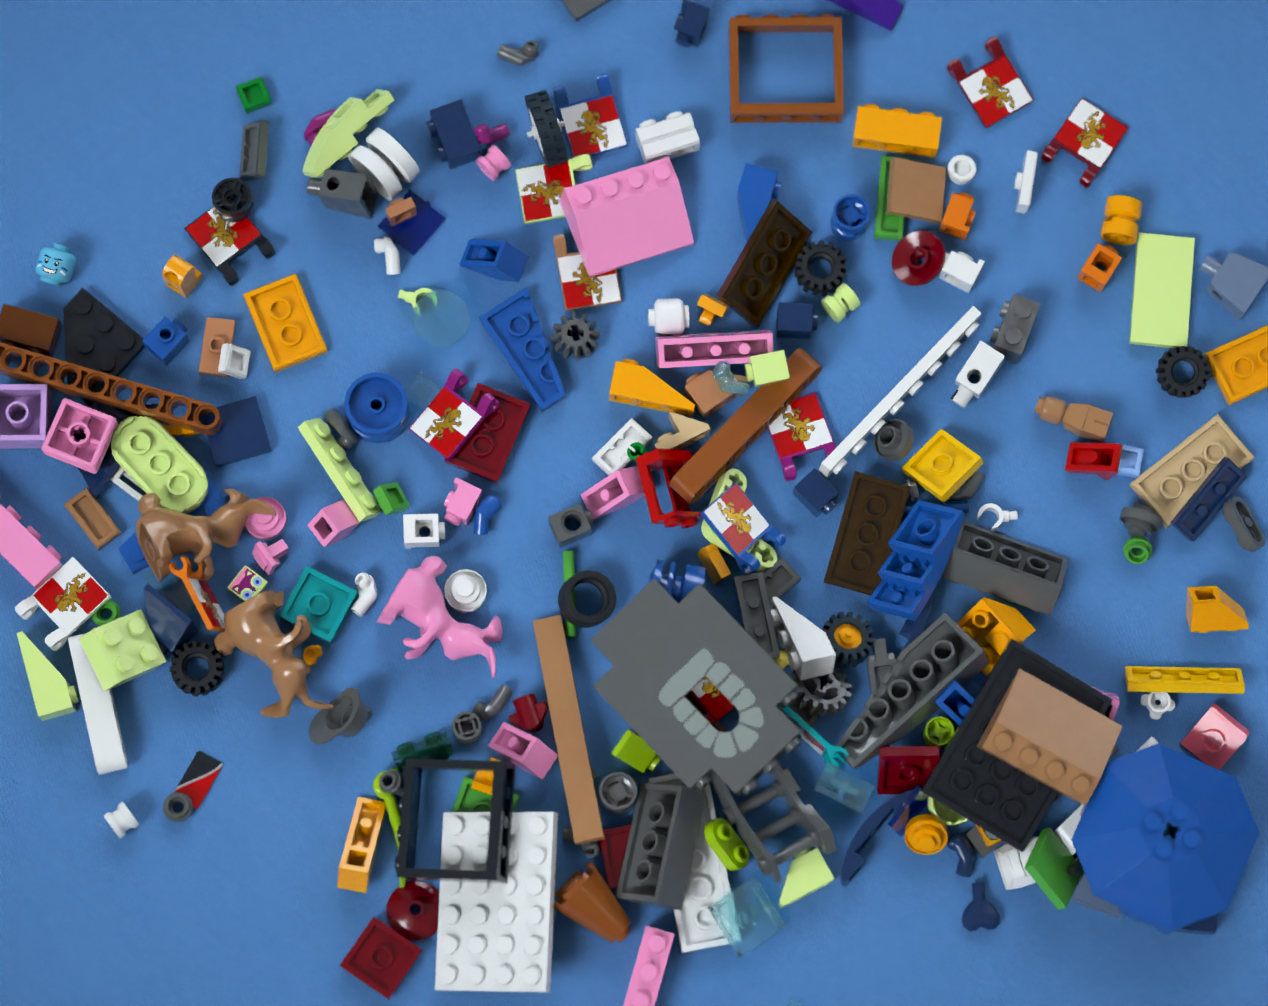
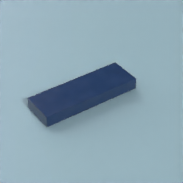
[1170,457,1247,542]

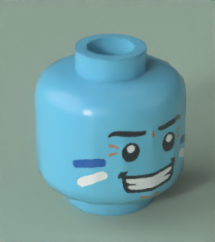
[35,243,76,287]

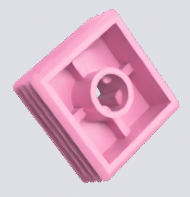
[41,398,118,474]

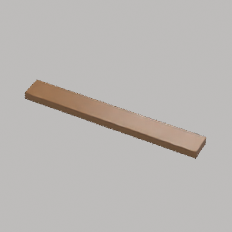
[533,615,605,845]

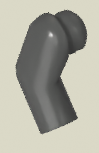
[497,40,539,66]

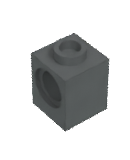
[548,503,595,548]

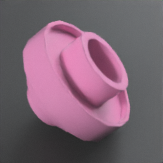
[245,497,287,540]

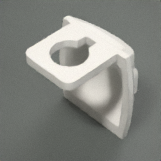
[993,836,1039,890]

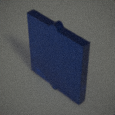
[378,190,446,256]
[888,786,928,837]

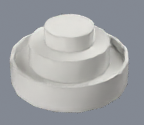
[444,569,487,613]

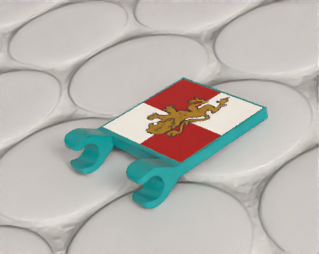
[782,707,849,774]

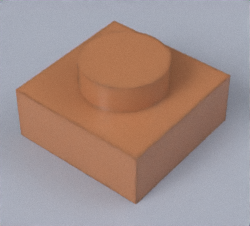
[385,197,417,227]

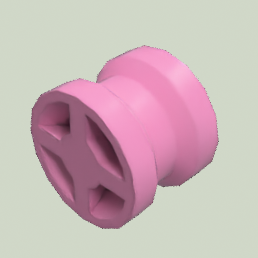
[476,145,511,181]

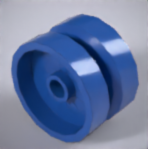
[344,372,410,443]

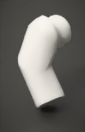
[374,236,401,275]
[350,572,377,618]

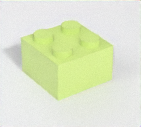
[79,609,166,692]

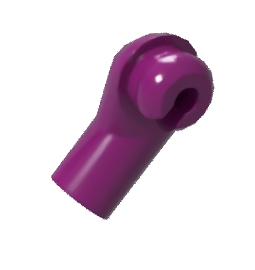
[304,109,336,146]
[474,123,510,144]

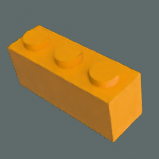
[852,104,942,158]

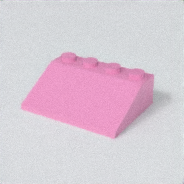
[559,157,694,277]

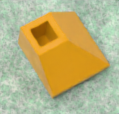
[957,597,1036,676]

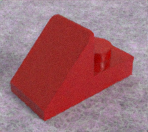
[1065,442,1123,480]

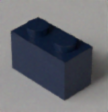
[427,99,482,170]

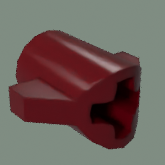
[508,694,549,731]

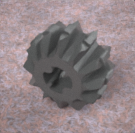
[551,312,600,361]

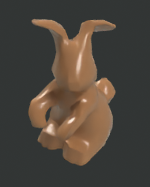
[136,489,277,583]
[214,590,335,718]

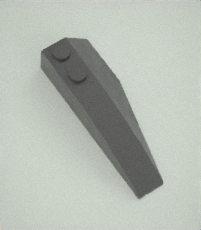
[836,613,989,770]

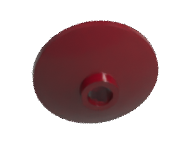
[892,231,945,286]
[386,881,439,941]

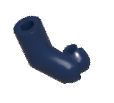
[947,834,975,878]

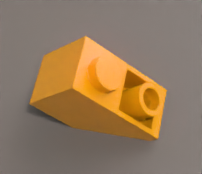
[1186,586,1249,633]

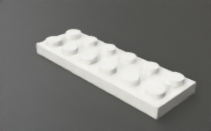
[649,774,740,953]

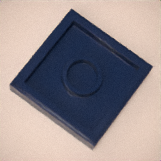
[202,396,272,468]

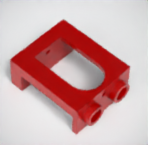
[636,448,703,529]

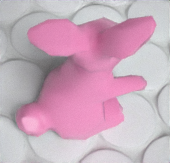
[376,556,503,678]

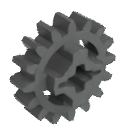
[790,666,852,717]

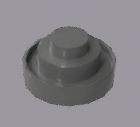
[874,419,914,462]
[1119,504,1163,538]

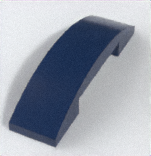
[841,789,920,887]

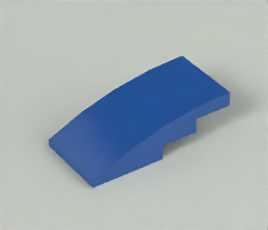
[867,500,965,621]

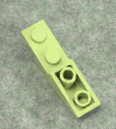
[302,89,394,178]

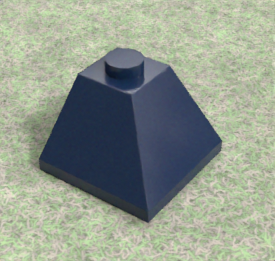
[144,584,198,656]

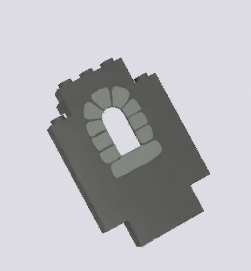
[590,579,803,796]

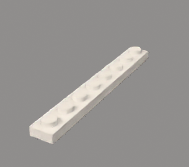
[818,306,982,479]

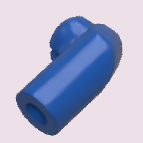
[474,495,502,535]

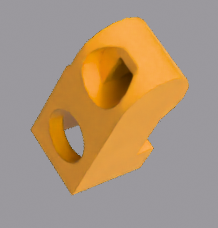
[162,254,203,299]

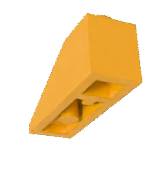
[609,359,695,417]
[337,797,386,893]

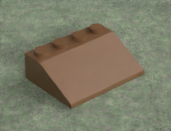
[977,669,1122,805]

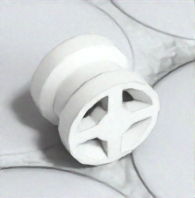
[103,801,140,839]

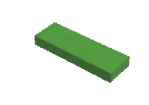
[874,155,909,241]

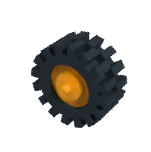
[822,612,874,669]

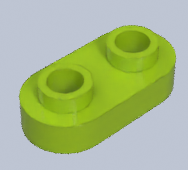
[704,818,749,871]

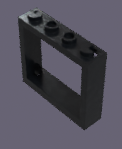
[395,759,516,884]

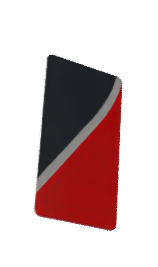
[174,751,223,809]

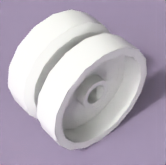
[348,128,420,200]

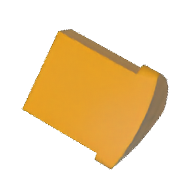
[697,543,731,586]

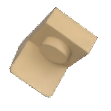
[654,412,711,450]

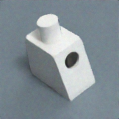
[951,341,1005,409]

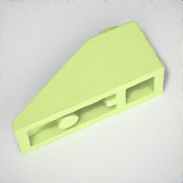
[17,632,79,721]

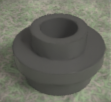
[163,792,193,822]

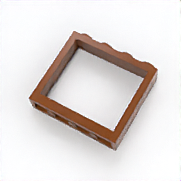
[728,14,844,123]

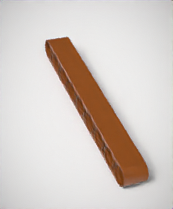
[0,342,222,435]

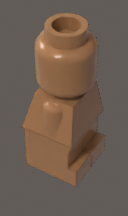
[1034,396,1113,443]

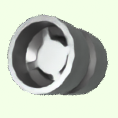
[599,772,637,815]

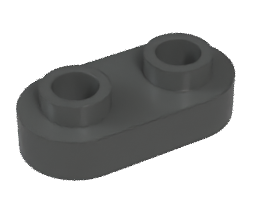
[1223,496,1265,552]

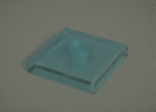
[707,876,787,958]

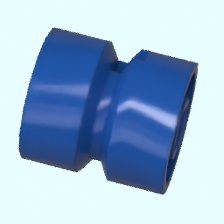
[830,194,870,241]

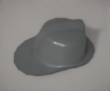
[309,688,372,744]

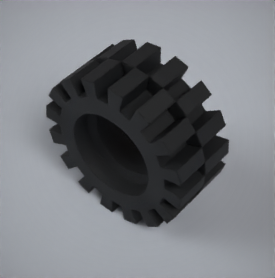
[794,241,847,296]
[1156,346,1211,398]
[170,641,225,696]

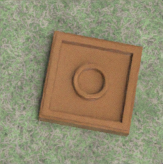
[886,157,946,224]

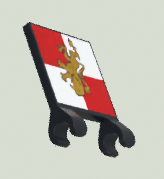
[184,199,275,286]

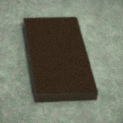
[716,200,812,327]
[824,471,911,596]

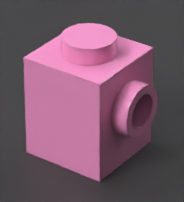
[307,499,360,548]

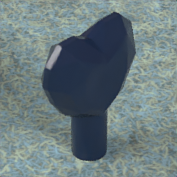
[962,882,1000,931]

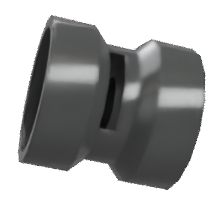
[452,711,482,745]

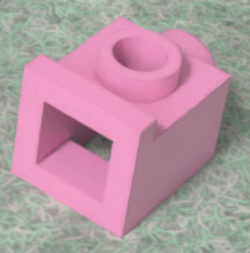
[444,477,483,526]

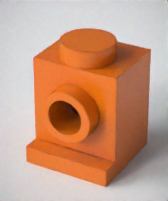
[939,193,976,241]
[1077,243,1122,293]

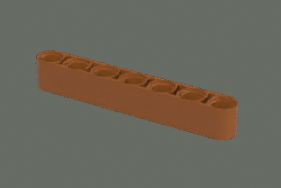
[669,348,823,505]

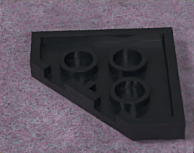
[63,288,145,407]

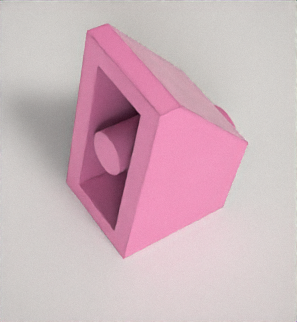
[580,466,645,520]
[488,722,558,780]

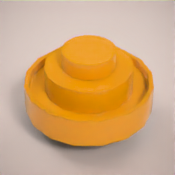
[904,814,948,855]

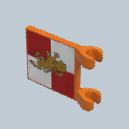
[169,556,225,632]

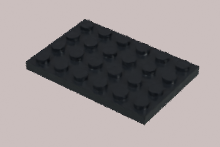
[920,639,1112,852]

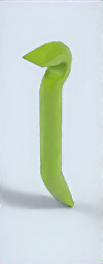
[373,768,406,888]

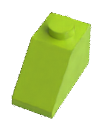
[611,729,661,773]

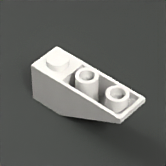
[770,597,836,681]

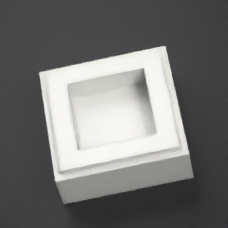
[218,343,251,379]

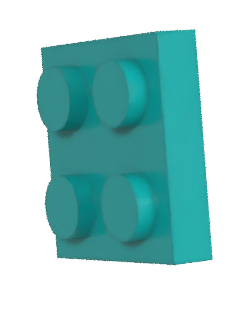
[279,565,358,644]

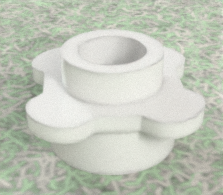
[1140,692,1175,720]

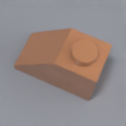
[684,370,751,420]

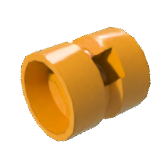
[1100,195,1143,245]

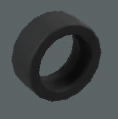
[558,570,616,628]

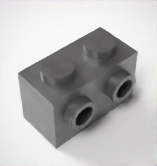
[989,294,1041,363]

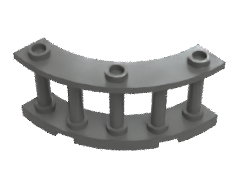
[711,764,837,883]

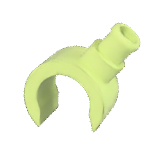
[398,288,438,315]

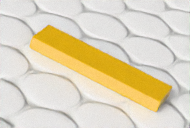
[1124,666,1245,694]

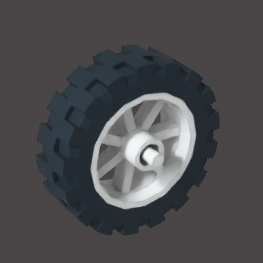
[525,90,568,168]

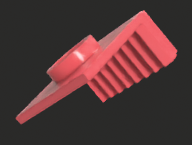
[1181,703,1250,770]

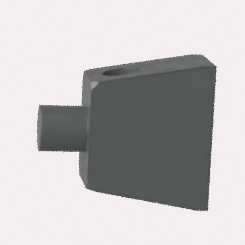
[307,169,378,219]

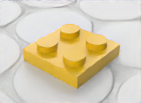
[902,429,984,503]

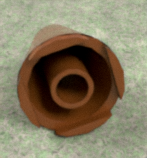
[554,862,631,943]

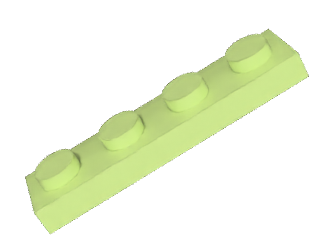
[297,418,382,522]

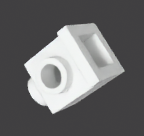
[939,251,985,293]
[403,514,445,549]

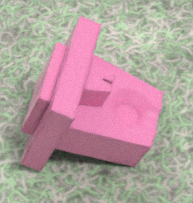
[252,539,289,576]

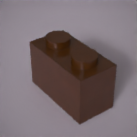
[0,304,62,358]

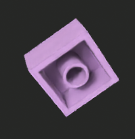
[0,384,52,449]

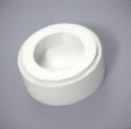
[947,155,976,185]

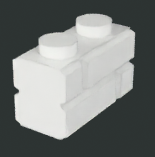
[635,111,700,164]

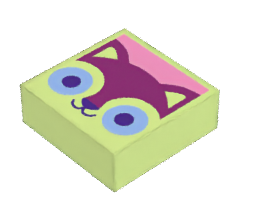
[227,565,269,602]

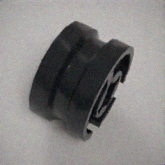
[212,177,254,223]

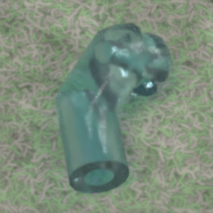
[713,361,750,397]

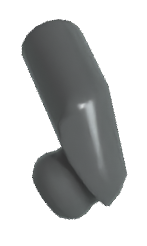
[325,409,358,449]
[949,470,985,501]
[472,685,513,721]
[563,826,601,858]

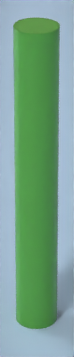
[563,551,577,638]

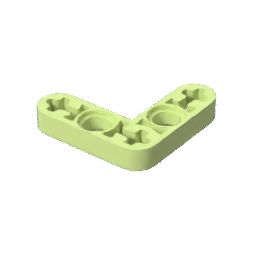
[701,469,777,572]

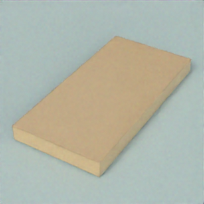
[1129,414,1255,529]

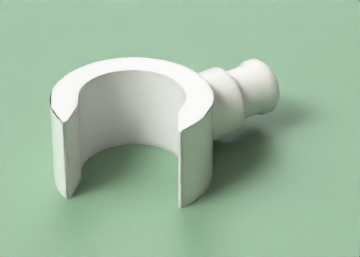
[976,503,1018,531]

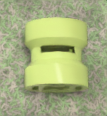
[821,283,861,323]

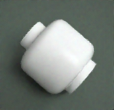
[648,298,689,336]

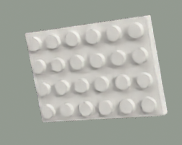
[435,812,558,993]

